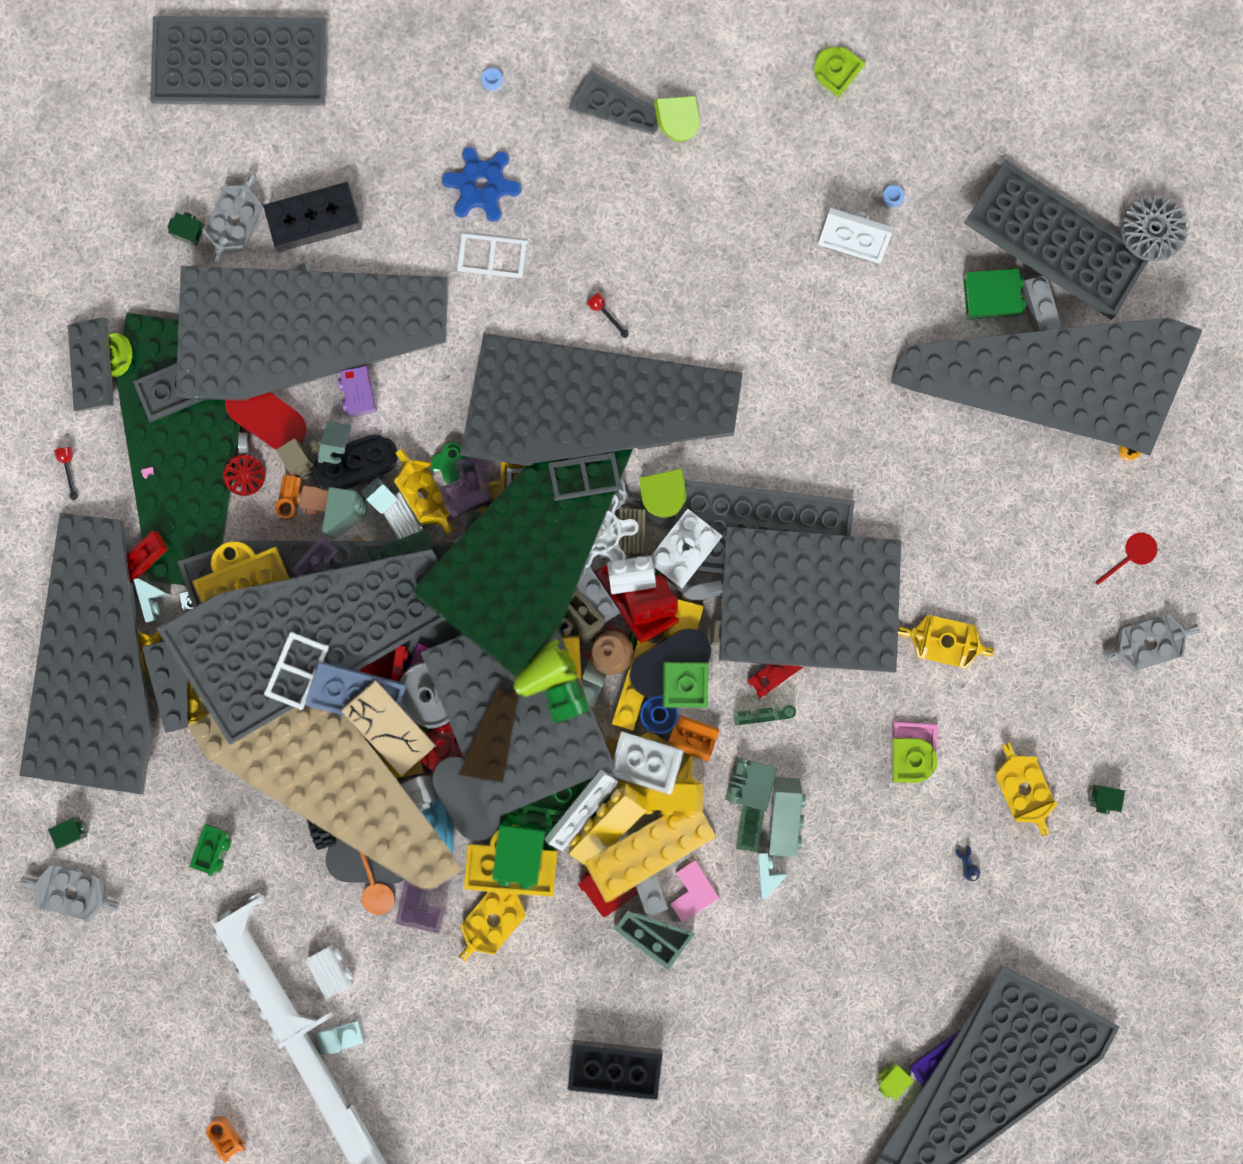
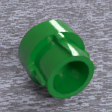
[545,680,590,723]

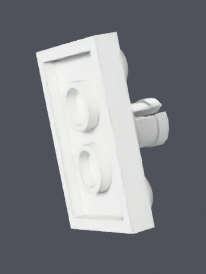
[818,208,894,264]
[651,509,722,589]
[610,732,684,794]

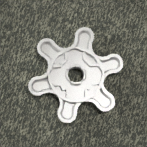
[585,495,638,569]

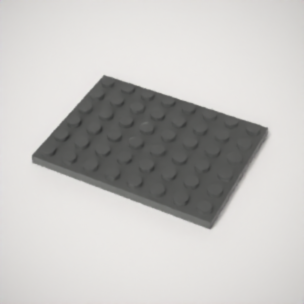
[719,527,901,673]
[421,629,615,820]

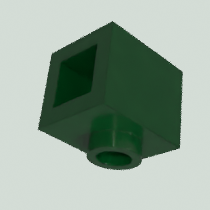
[168,212,205,246]
[1088,784,1126,814]
[48,817,87,850]

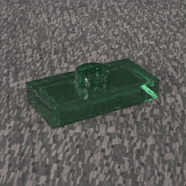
[736,805,765,852]

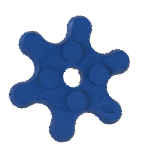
[441,147,522,222]

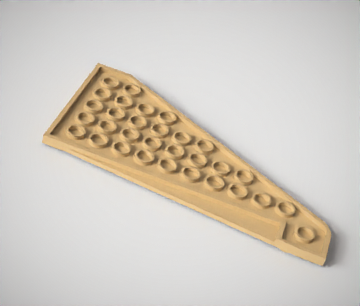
[189,705,462,889]

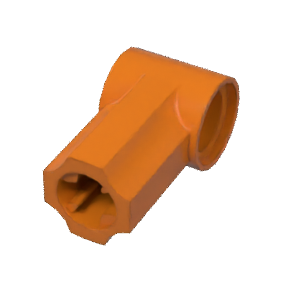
[275,475,303,520]

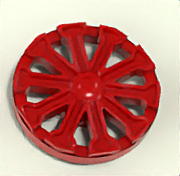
[223,455,265,496]

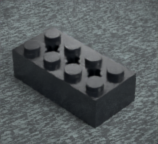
[263,181,362,252]
[567,1040,663,1100]

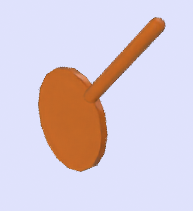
[359,851,395,915]

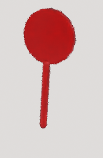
[1096,532,1158,585]

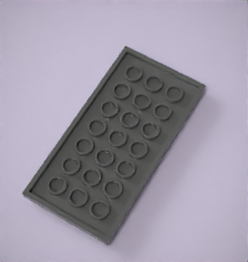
[150,16,327,106]
[964,160,1148,320]
[674,480,855,574]

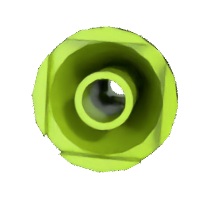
[513,639,579,697]

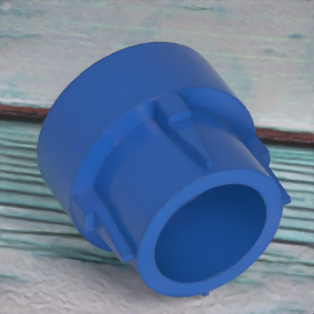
[640,696,679,734]

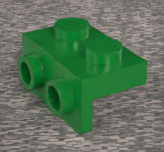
[189,824,232,877]

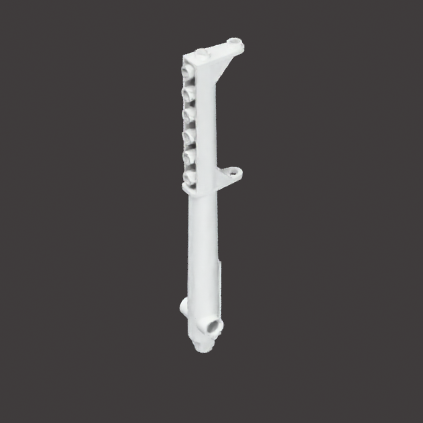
[213,892,387,1164]

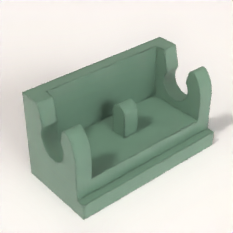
[318,421,351,464]

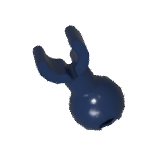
[955,846,981,881]

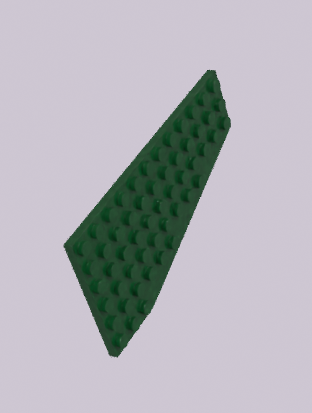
[116,312,242,586]
[412,449,634,677]

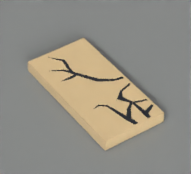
[341,679,435,776]

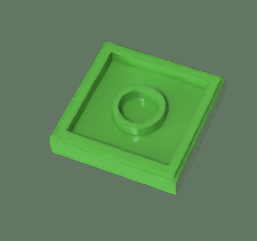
[662,662,708,708]

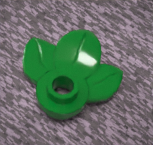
[431,442,474,486]

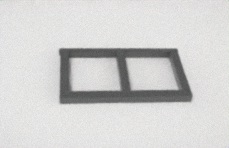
[548,452,622,501]

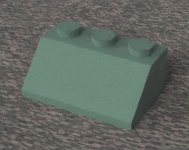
[322,487,368,539]

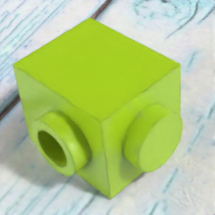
[876,1062,914,1101]

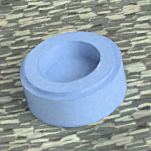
[481,68,503,91]
[882,185,905,208]

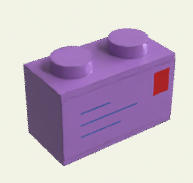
[338,366,377,417]

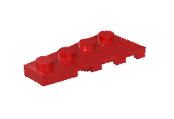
[595,565,679,644]

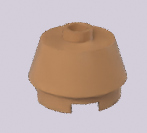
[590,631,634,675]

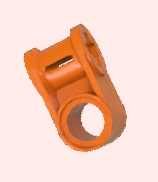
[206,1116,246,1163]

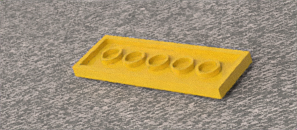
[584,811,716,902]

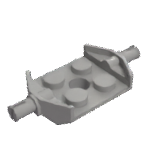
[202,173,263,264]
[1104,614,1200,671]

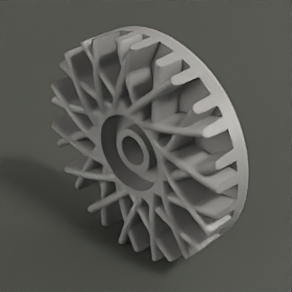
[1121,195,1189,262]
[400,661,449,728]

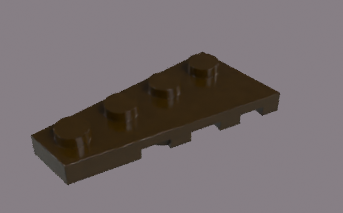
[458,688,519,783]

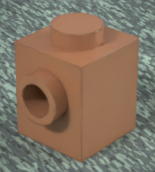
[297,485,328,516]

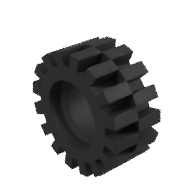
[307,819,336,850]

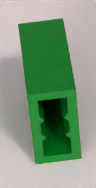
[963,269,1025,320]
[492,824,546,889]

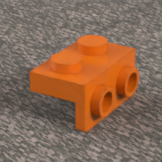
[667,714,720,762]

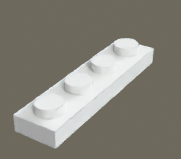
[545,770,619,851]

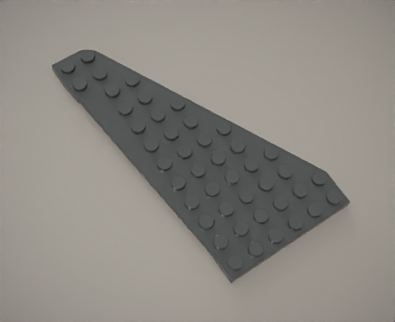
[891,317,1203,456]
[873,964,1120,1164]

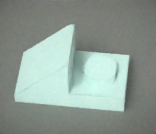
[361,477,397,514]
[134,578,170,623]
[581,658,607,707]
[757,852,787,899]
[315,1020,364,1055]

